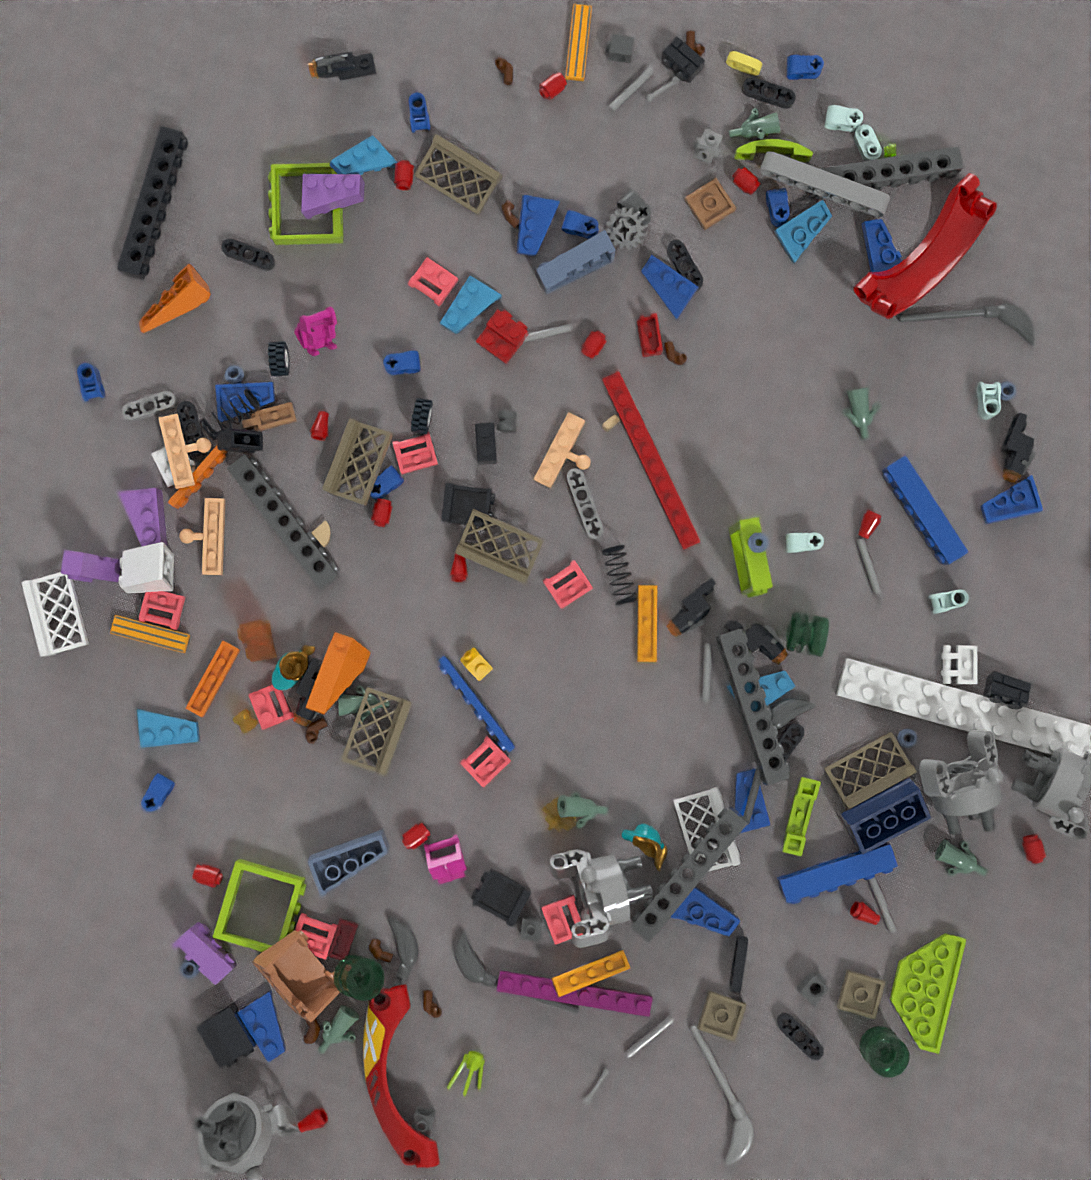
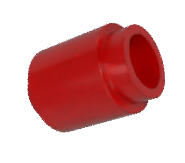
[539,72,567,101]
[394,160,414,191]
[732,167,761,195]
[580,330,607,360]
[370,498,393,528]
[401,822,431,850]
[1022,834,1047,864]
[192,864,223,888]

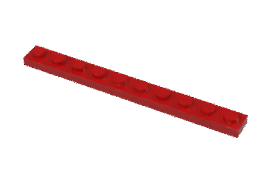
[602,371,701,550]

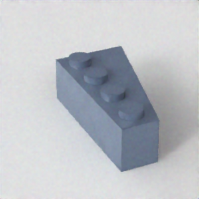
[536,230,616,294]
[307,829,390,897]

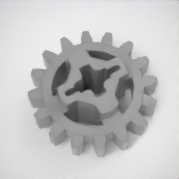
[606,207,648,250]

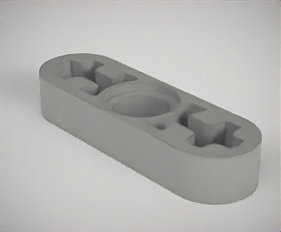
[121,391,177,422]

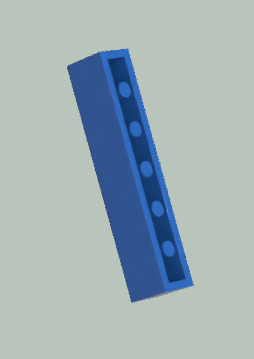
[882,455,969,566]
[777,842,898,904]

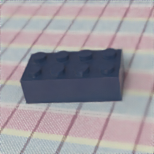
[841,778,931,855]

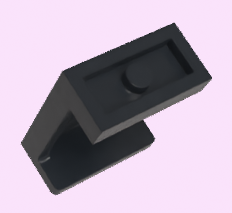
[441,483,495,527]
[471,868,531,928]
[196,1003,256,1069]

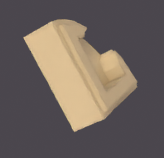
[602,414,620,432]
[311,520,331,548]

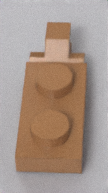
[242,402,297,431]

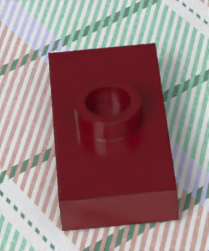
[327,918,359,962]

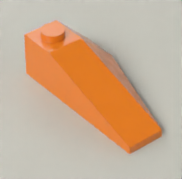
[139,263,211,333]
[306,632,371,714]

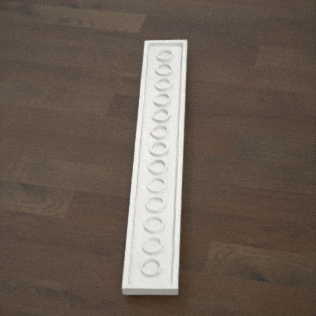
[836,658,1091,757]

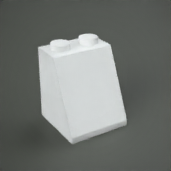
[119,542,174,593]

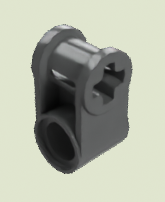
[617,189,652,225]

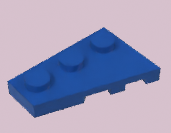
[516,195,560,256]
[861,219,902,272]
[641,255,699,319]
[215,382,275,423]
[980,475,1043,525]
[734,768,771,833]
[671,887,741,936]
[237,990,286,1063]

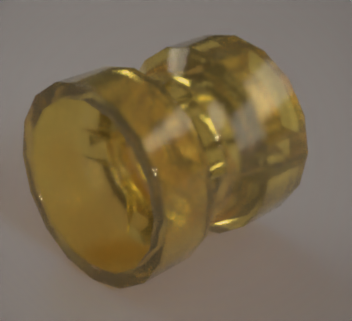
[232,708,259,735]

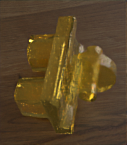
[541,797,577,832]

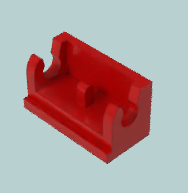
[637,313,663,358]

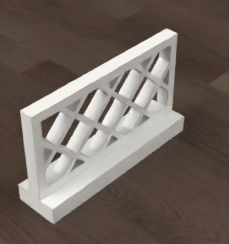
[21,572,89,657]
[673,786,741,872]

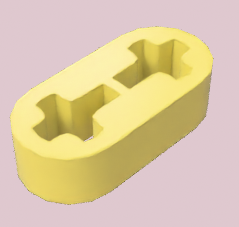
[726,51,763,76]

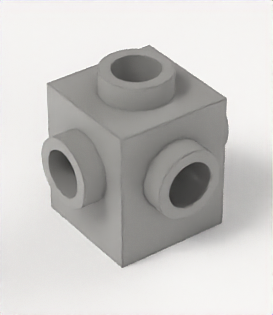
[693,129,723,164]

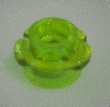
[884,142,896,158]

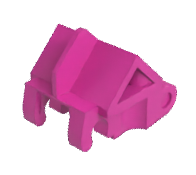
[294,306,337,357]
[424,834,467,885]

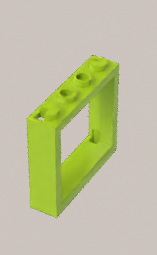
[268,163,344,245]
[728,517,773,598]
[213,859,307,952]

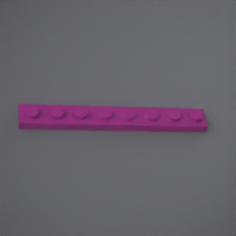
[496,970,653,1017]

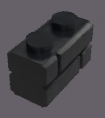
[661,37,705,83]
[475,422,497,465]
[217,428,263,453]
[983,671,1031,709]

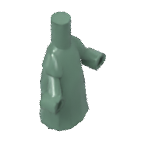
[729,108,780,139]
[842,387,881,439]
[338,686,389,723]
[557,792,608,829]
[935,839,988,876]
[318,1005,359,1054]

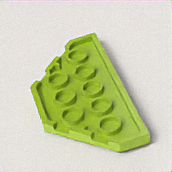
[890,933,967,1054]

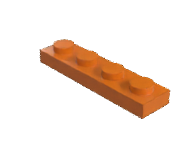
[168,446,228,509]
[185,640,241,717]

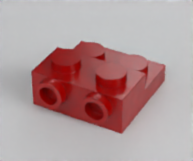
[476,309,529,365]

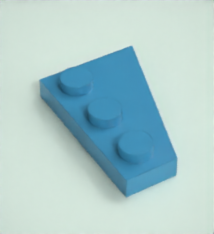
[330,135,398,175]
[774,200,832,263]
[440,276,502,334]
[726,670,796,711]
[137,709,200,748]

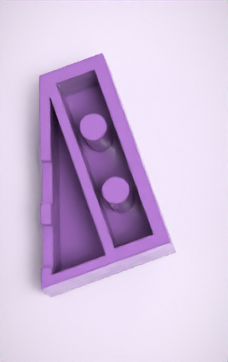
[301,174,365,219]
[118,488,167,547]
[61,550,120,583]
[171,922,237,985]

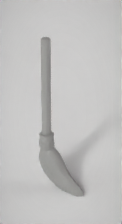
[690,1024,754,1165]

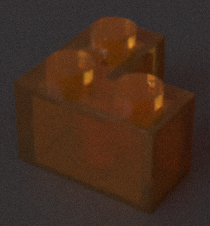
[237,619,277,663]

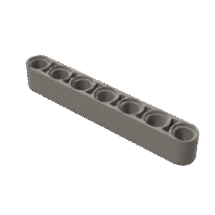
[759,152,890,217]

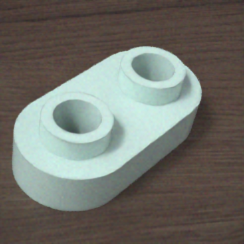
[854,125,882,161]

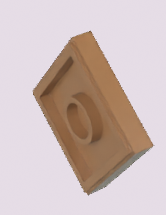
[684,178,737,231]

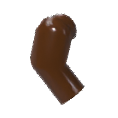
[686,30,705,56]
[495,57,513,86]
[501,200,520,229]
[664,341,687,365]
[305,717,328,744]
[368,939,393,963]
[423,990,442,1018]
[303,1018,320,1044]

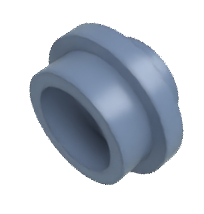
[225,365,244,384]
[1000,381,1016,401]
[748,533,769,553]
[897,729,917,748]
[180,959,199,979]

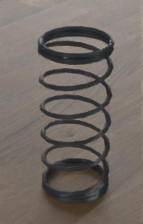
[200,389,261,440]
[601,544,639,606]

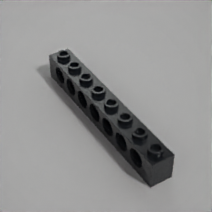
[117,126,188,281]

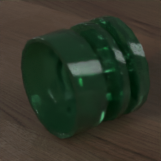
[786,611,829,657]
[333,954,385,1001]
[859,1026,910,1078]

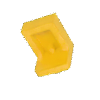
[460,647,493,681]

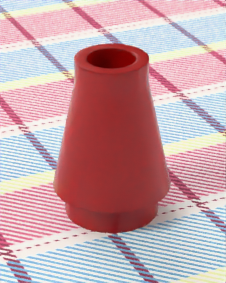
[310,411,329,441]
[858,510,882,539]
[449,554,468,582]
[850,901,880,925]
[297,1108,328,1133]

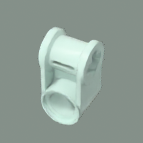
[825,105,863,132]
[976,382,1001,420]
[785,532,824,553]
[928,589,969,614]

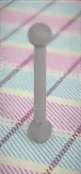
[646,76,679,102]
[584,1068,610,1104]

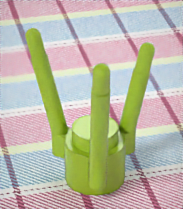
[447,1050,485,1097]

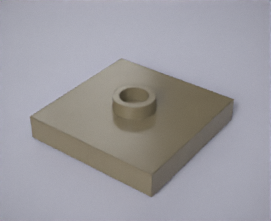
[836,970,886,1020]
[697,990,747,1042]

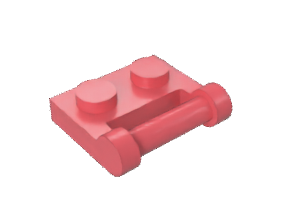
[408,257,458,306]
[392,432,438,475]
[543,560,593,609]
[139,591,186,630]
[248,685,295,730]
[460,736,511,788]
[541,895,582,945]
[295,913,338,960]

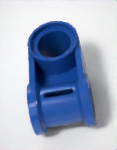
[787,55,824,80]
[409,93,431,133]
[766,188,790,227]
[561,210,599,239]
[383,350,421,375]
[77,363,105,402]
[370,466,405,500]
[141,773,175,812]

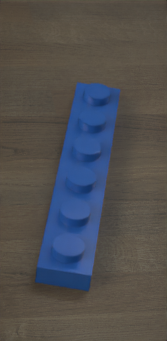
[438,656,516,752]

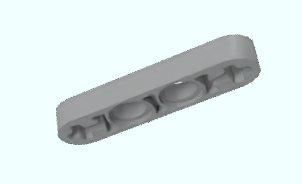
[567,468,604,540]

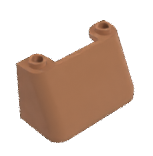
[252,930,345,1023]

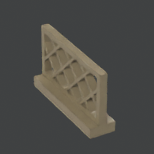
[414,134,503,215]
[322,418,393,506]
[455,509,544,584]
[341,687,412,776]
[824,732,917,810]

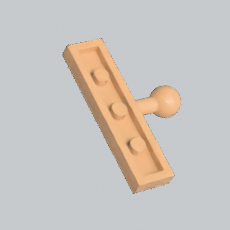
[534,412,591,489]
[158,414,211,489]
[179,498,226,575]

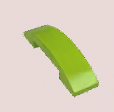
[734,139,813,162]
[782,777,821,857]

